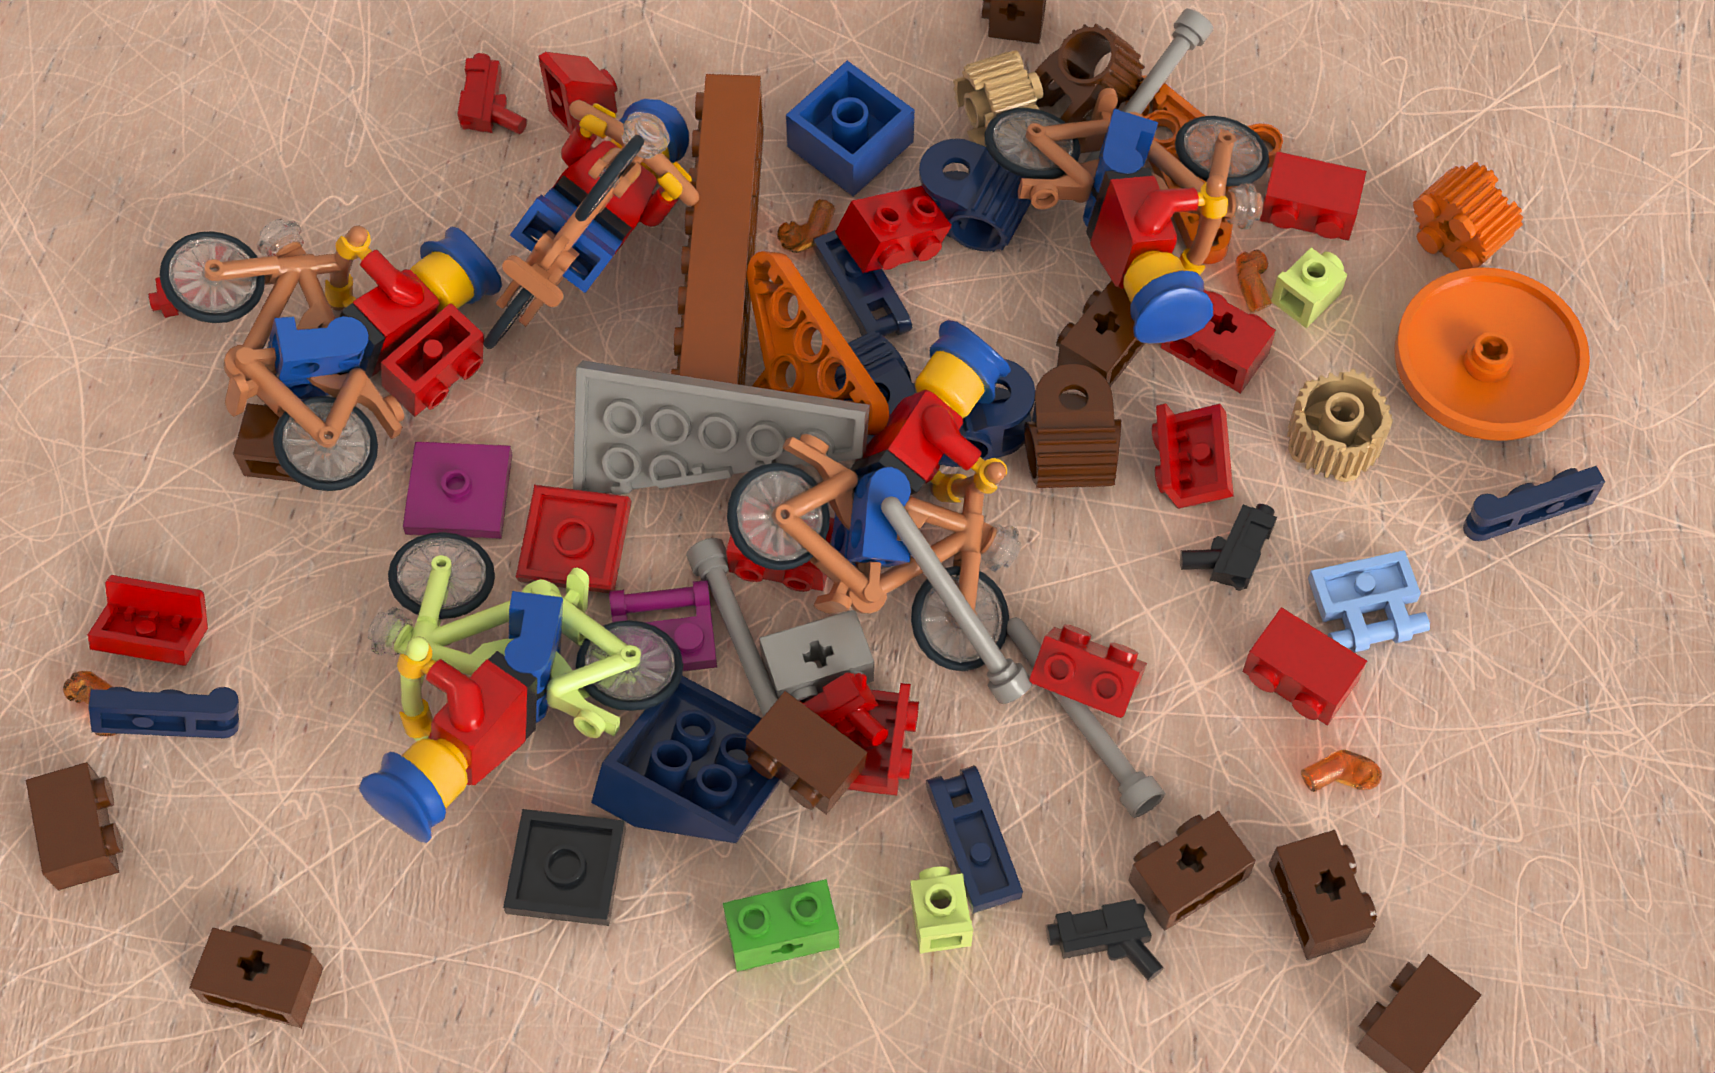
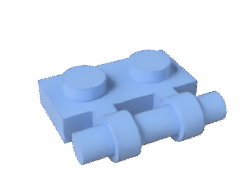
[1308,550,1430,653]

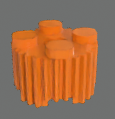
[1413,162,1523,270]

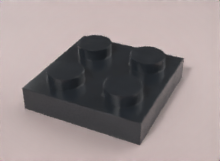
[503,809,626,926]

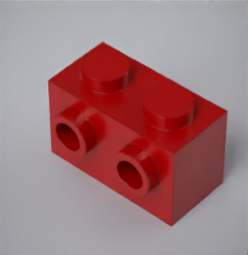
[835,186,952,273]
[381,303,485,417]

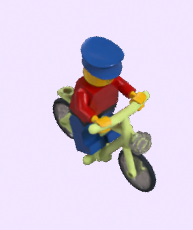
[359,532,684,843]

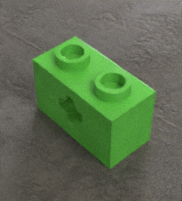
[723,879,839,972]

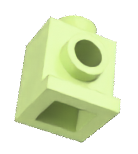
[1270,248,1348,329]
[910,867,973,954]

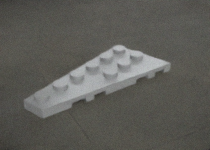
[573,360,870,495]

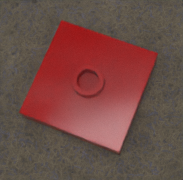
[516,484,632,594]

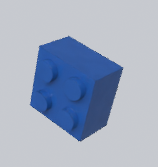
[786,60,915,197]

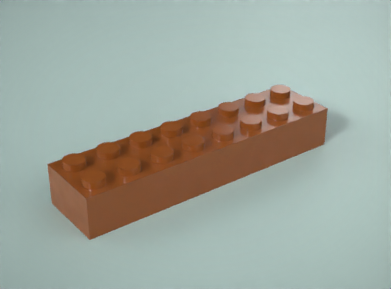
[671,74,764,385]

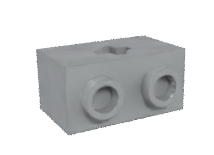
[759,610,874,702]

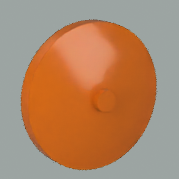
[1394,267,1590,441]

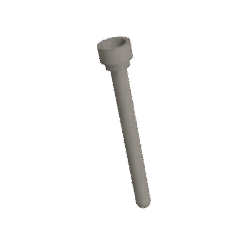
[1084,9,1213,162]
[881,496,1032,704]
[686,538,778,717]
[1007,617,1165,818]

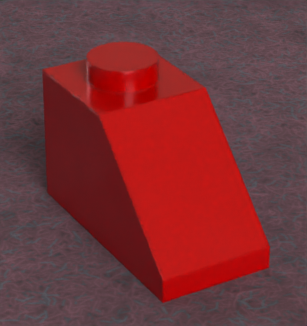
[538,51,618,134]

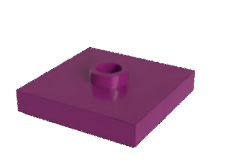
[403,442,512,539]

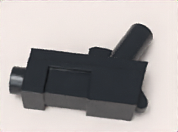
[1180,504,1277,591]
[1046,899,1164,981]

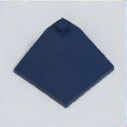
[591,675,781,844]

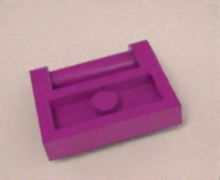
[609,580,717,677]

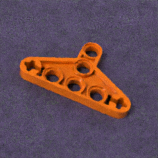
[1125,75,1283,264]
[747,251,889,435]

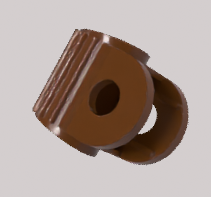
[1035,23,1145,123]
[1024,364,1121,488]

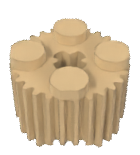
[953,50,1044,149]
[1287,368,1393,483]

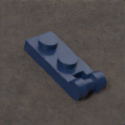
[813,230,912,336]
[1463,465,1605,542]
[88,687,239,738]
[926,765,1023,913]

